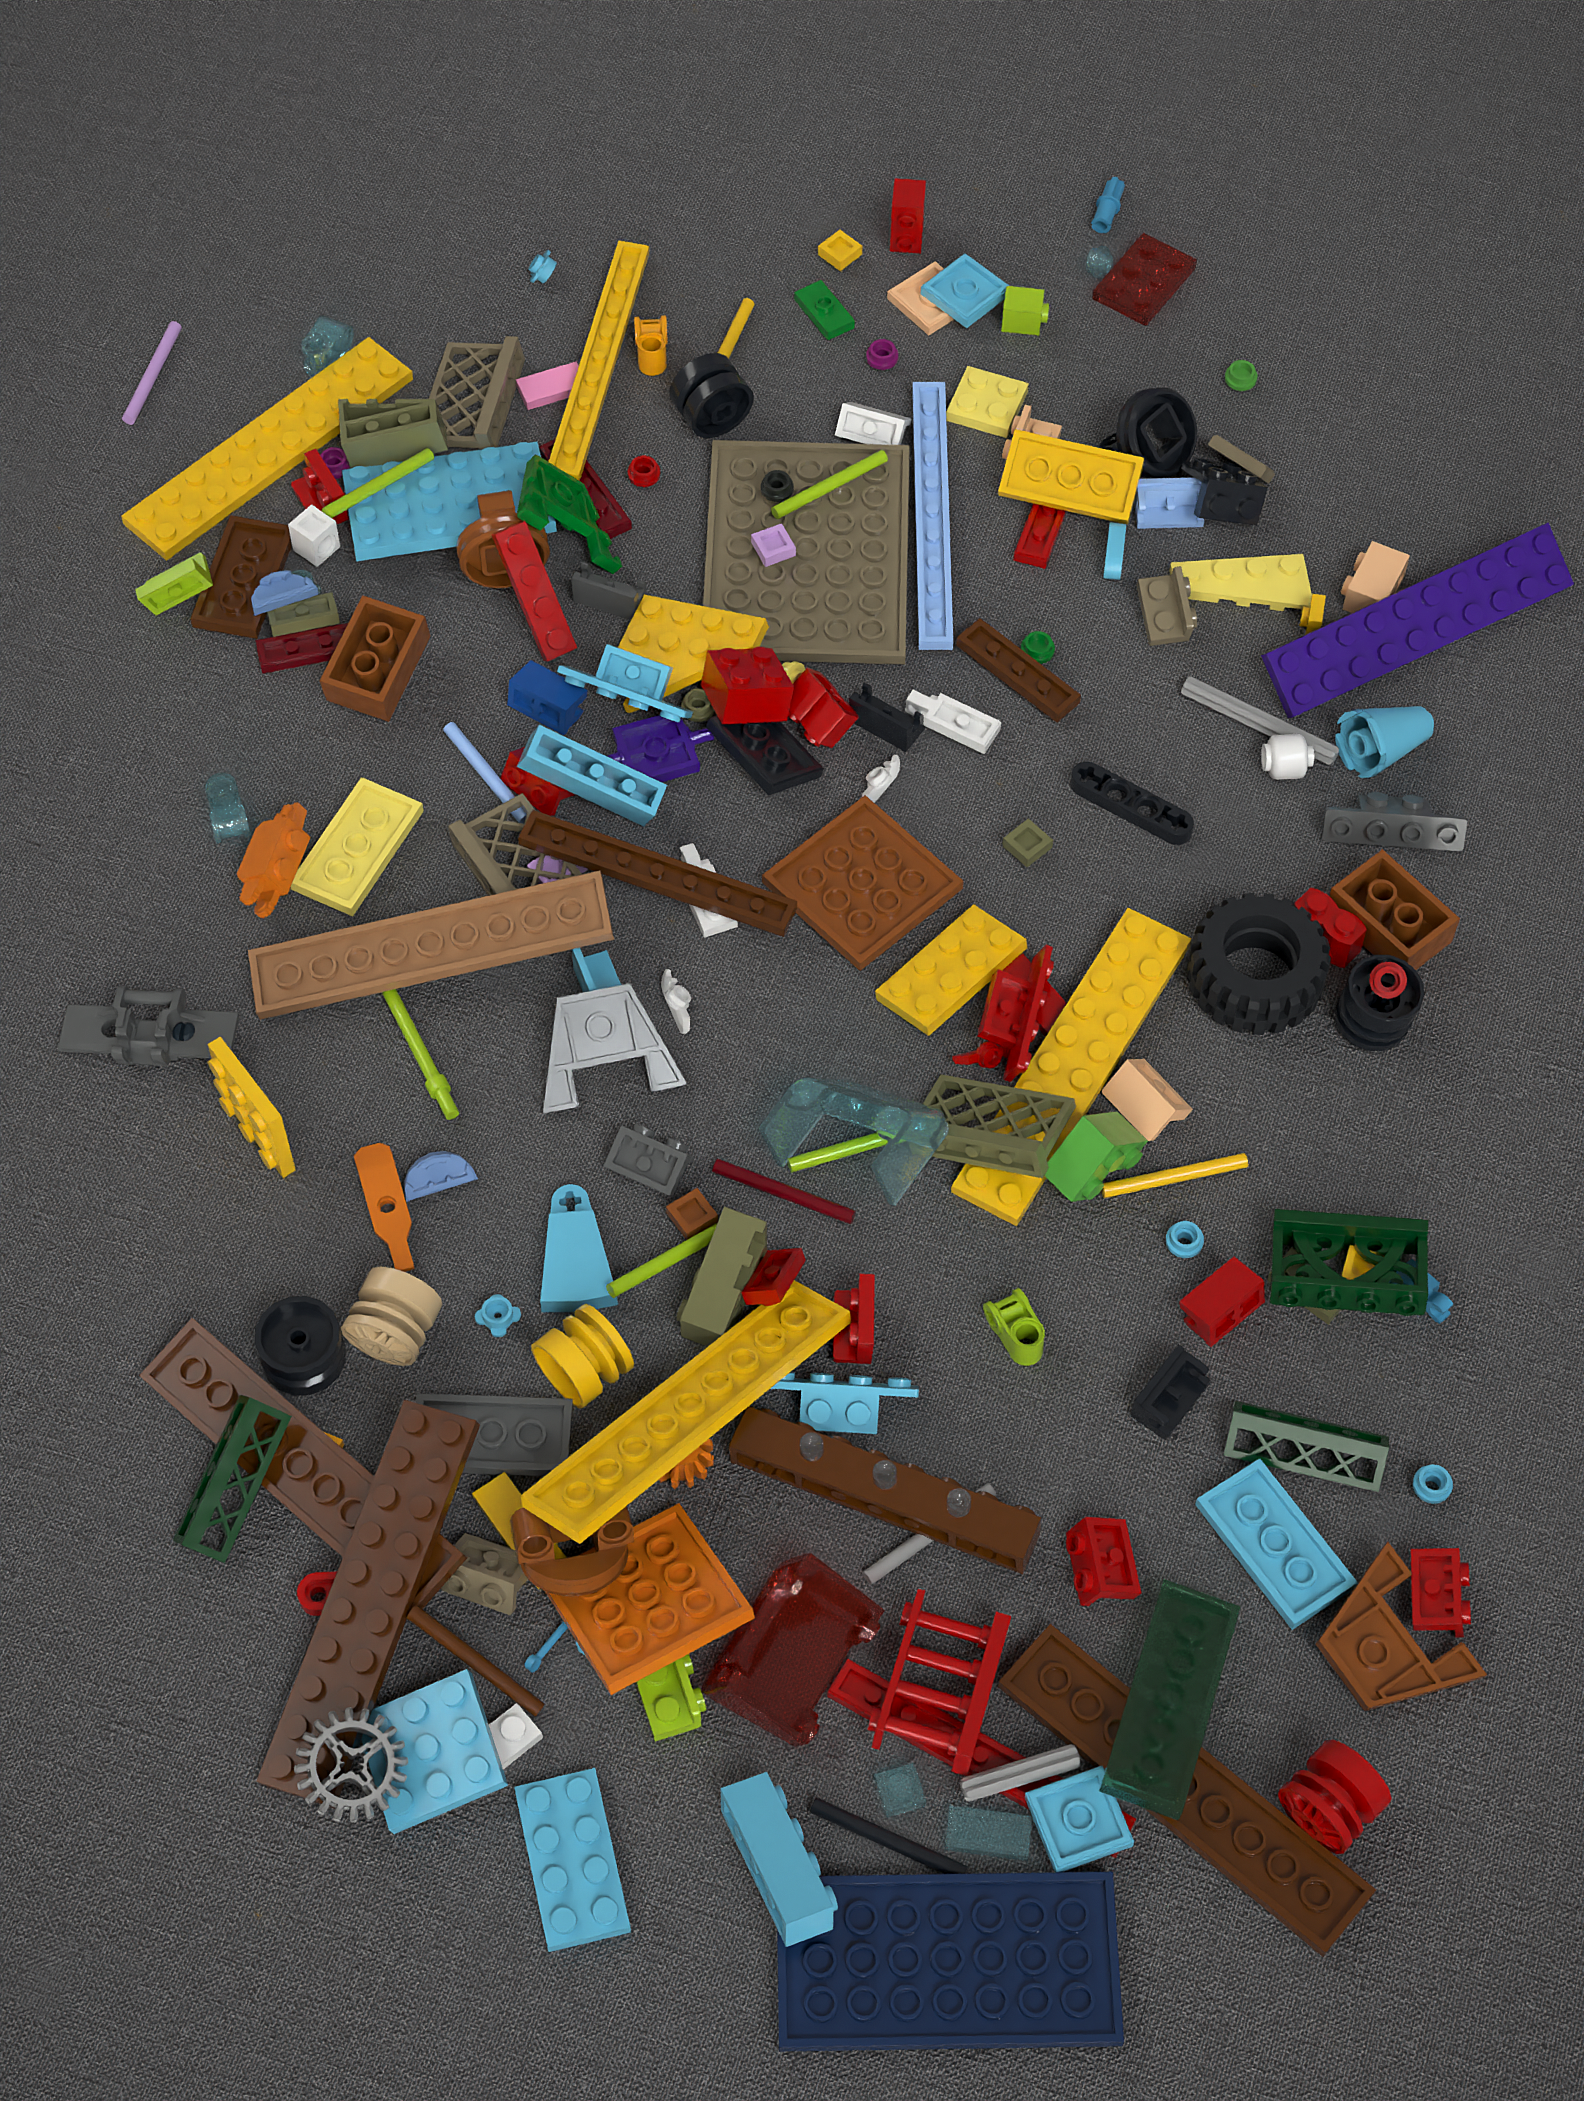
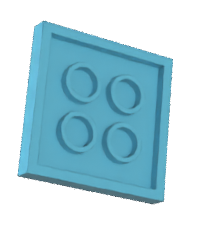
[361,1669,508,1834]

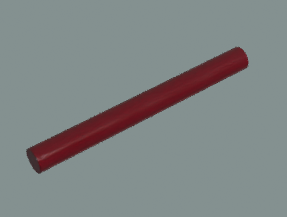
[712,1158,856,1225]

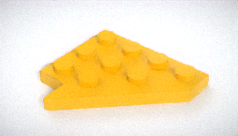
[618,594,769,713]

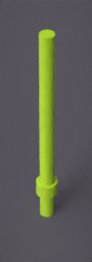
[382,989,459,1120]

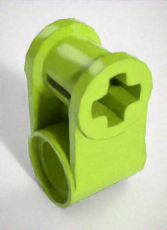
[983,1288,1045,1366]

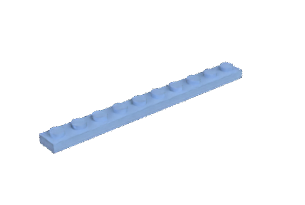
[912,382,953,650]

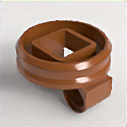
[456,490,550,588]
[510,1506,634,1597]

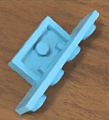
[557,644,693,722]
[770,1371,919,1434]

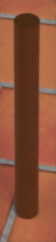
[406,1605,545,1717]

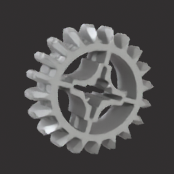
[294,1707,408,1823]

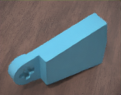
[540,1184,618,1312]

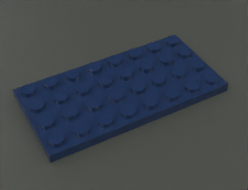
[777,1872,1124,2052]

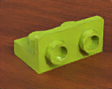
[636,1654,706,1742]

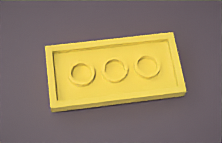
[291,777,424,917]

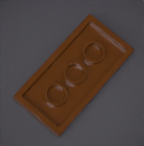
[190,515,292,639]

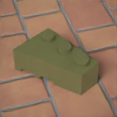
[338,399,448,468]

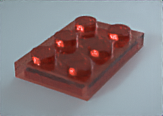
[1092,233,1197,326]

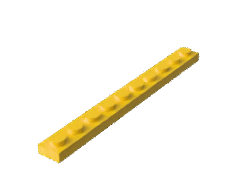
[549,240,649,481]

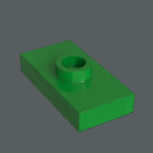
[794,280,855,340]

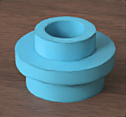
[1166,1221,1204,1258]
[1412,1465,1453,1504]

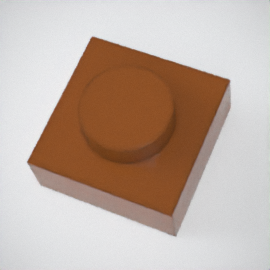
[666,1188,718,1240]

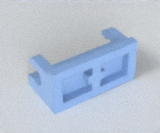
[1134,477,1204,529]

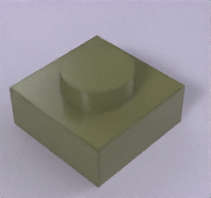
[1002,818,1053,867]

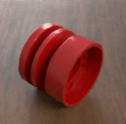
[1278,1739,1392,1854]

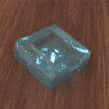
[874,1763,926,1818]

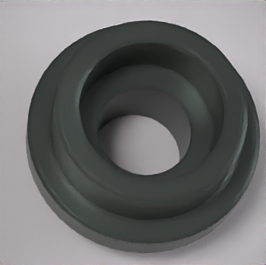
[761,470,794,502]

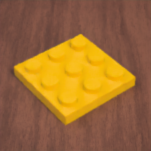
[207,1037,296,1178]

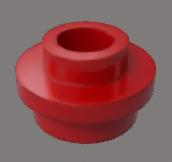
[627,455,661,487]
[1369,962,1407,999]

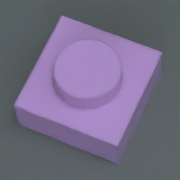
[751,523,796,567]

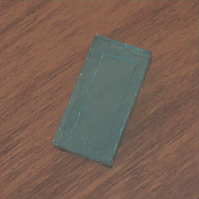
[945,1806,1032,1861]

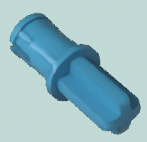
[1091,177,1125,233]

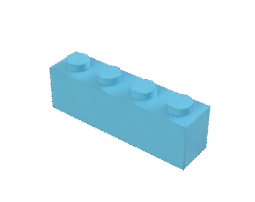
[517,725,667,826]
[721,1772,838,1947]

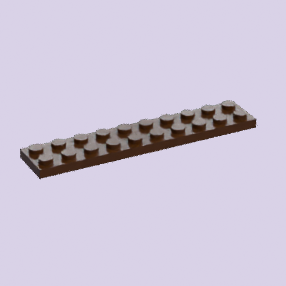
[139,1318,467,1611]
[256,1400,480,1809]
[998,1624,1376,1957]

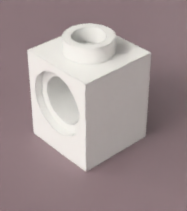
[288,504,340,567]

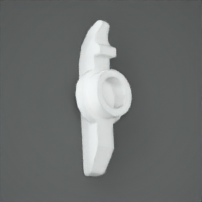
[862,755,900,803]
[661,969,691,1034]

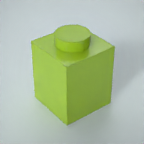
[1001,286,1049,336]

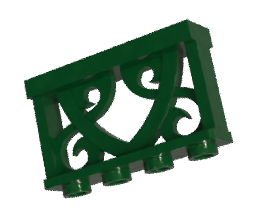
[1270,1209,1428,1316]

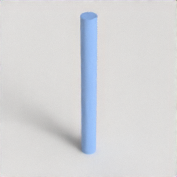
[443,722,527,824]

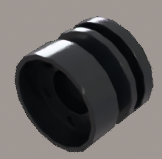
[1334,955,1425,1051]

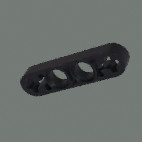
[1071,762,1194,845]

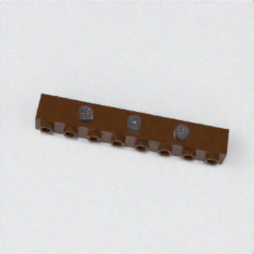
[729,1406,1041,1575]

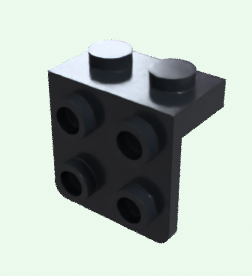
[1181,458,1268,526]

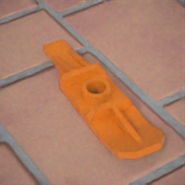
[354,1143,415,1272]

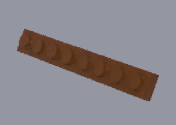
[518,810,797,937]

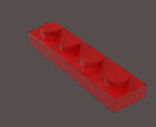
[491,521,577,662]

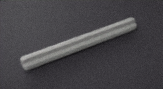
[1181,676,1339,765]

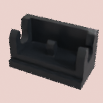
[849,682,925,752]
[1131,1344,1211,1440]

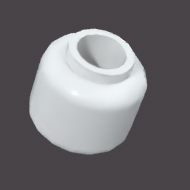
[1261,734,1314,780]

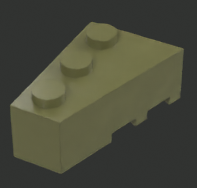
[677,1207,767,1346]

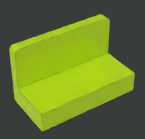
[135,553,213,615]

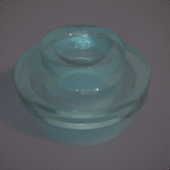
[1086,246,1113,278]

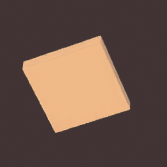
[887,261,954,336]

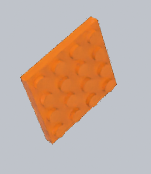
[545,1503,755,1695]

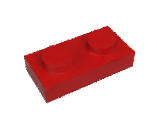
[741,1248,806,1306]

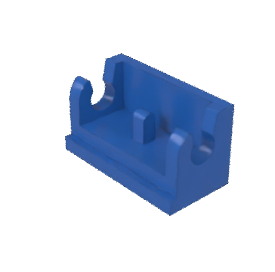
[507,660,588,735]

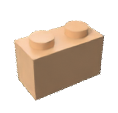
[1341,541,1410,613]

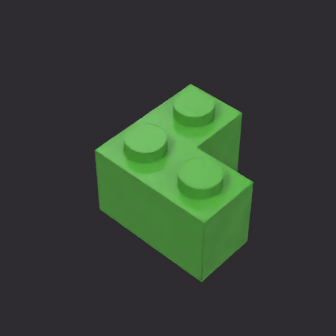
[1044,1111,1148,1202]

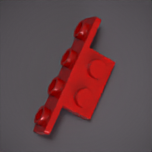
[977,944,1054,1082]

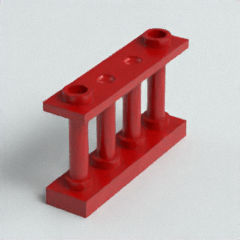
[868,1589,1011,1776]

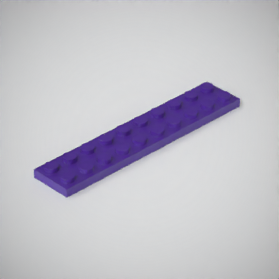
[1261,523,1574,718]

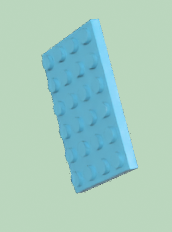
[342,442,557,561]

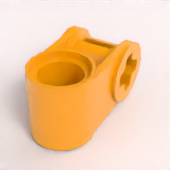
[634,315,668,376]

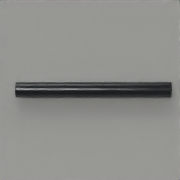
[810,1797,968,1874]

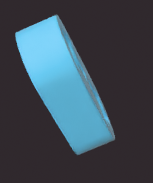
[1103,522,1126,580]

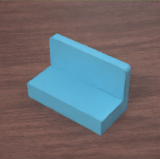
[571,947,621,992]

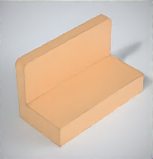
[1102,1059,1193,1141]

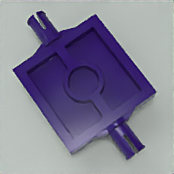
[607,715,714,782]

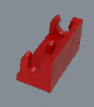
[1179,1256,1265,1347]

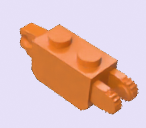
[237,802,311,919]

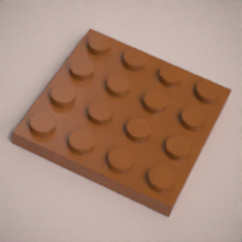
[762,795,964,971]

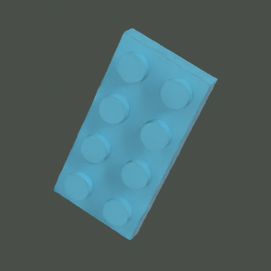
[1195,1458,1358,1630]
[514,1768,631,1952]

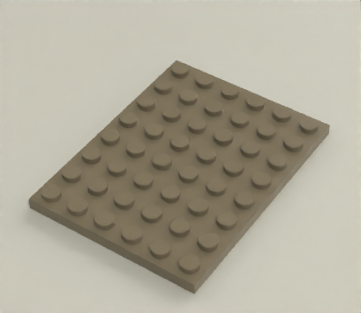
[703,440,909,665]

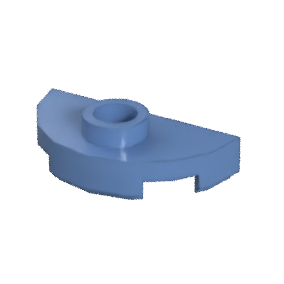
[251,570,318,616]
[403,1151,478,1202]

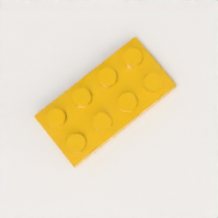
[998,429,1144,525]
[875,904,1027,1036]

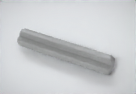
[960,1744,1080,1802]

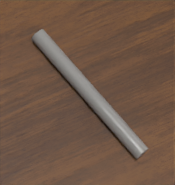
[862,1483,996,1585]

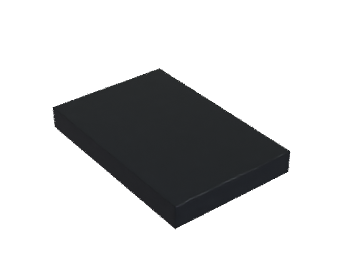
[706,716,824,796]

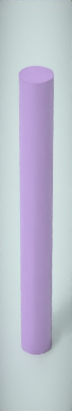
[122,321,182,425]

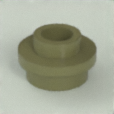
[681,689,715,722]

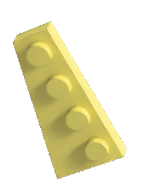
[1169,554,1312,614]

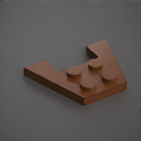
[1315,1542,1487,1711]

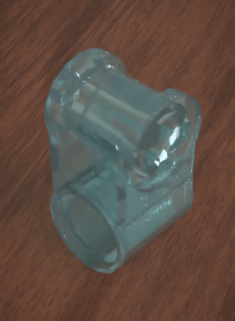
[301,315,354,377]
[205,773,251,844]

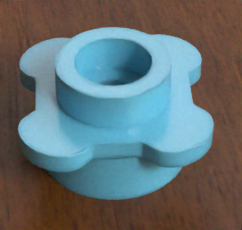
[528,250,557,283]
[475,1294,521,1337]

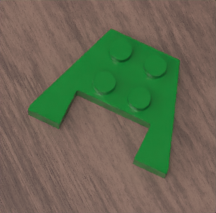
[517,454,622,574]

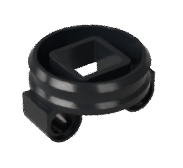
[1099,387,1197,479]

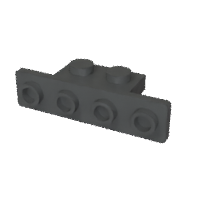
[1322,792,1468,851]

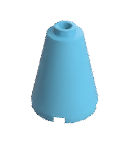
[1335,706,1434,778]

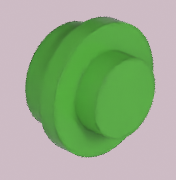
[1225,360,1258,391]

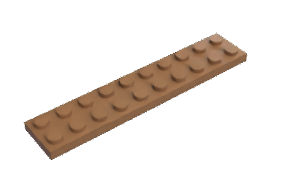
[248,871,614,1019]

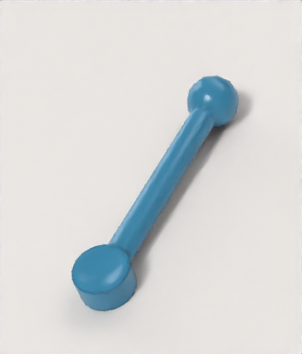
[524,1621,568,1672]

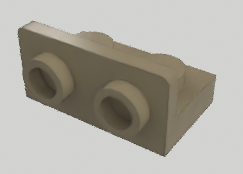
[1136,566,1197,646]
[441,1533,528,1615]

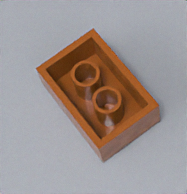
[320,595,431,722]
[1329,849,1460,970]

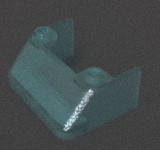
[759,1077,949,1206]

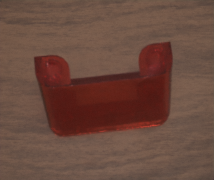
[701,1552,885,1747]

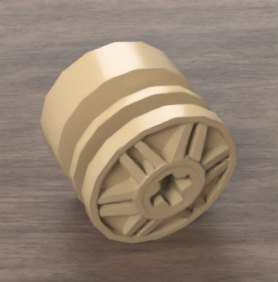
[341,1266,442,1366]

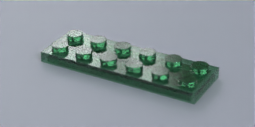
[1099,1579,1240,1821]

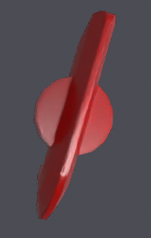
[952,1041,1010,1068]

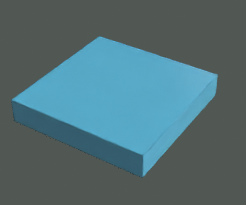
[921,253,1009,328]
[1025,1766,1134,1872]

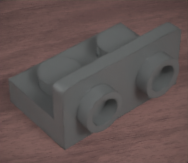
[603,1123,695,1197]

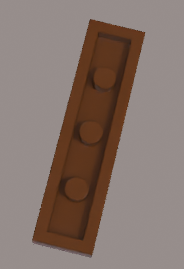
[956,618,1081,723]

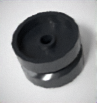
[669,353,754,439]
[255,1296,346,1396]

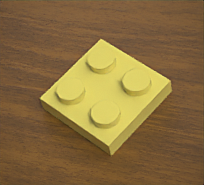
[946,366,1029,438]

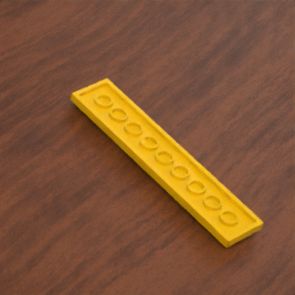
[121,337,413,561]
[951,908,1192,1226]
[521,1280,851,1544]

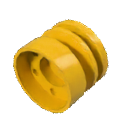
[531,1304,634,1409]

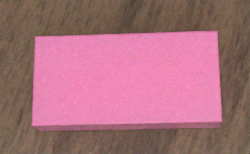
[516,361,579,410]

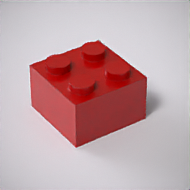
[701,647,794,724]

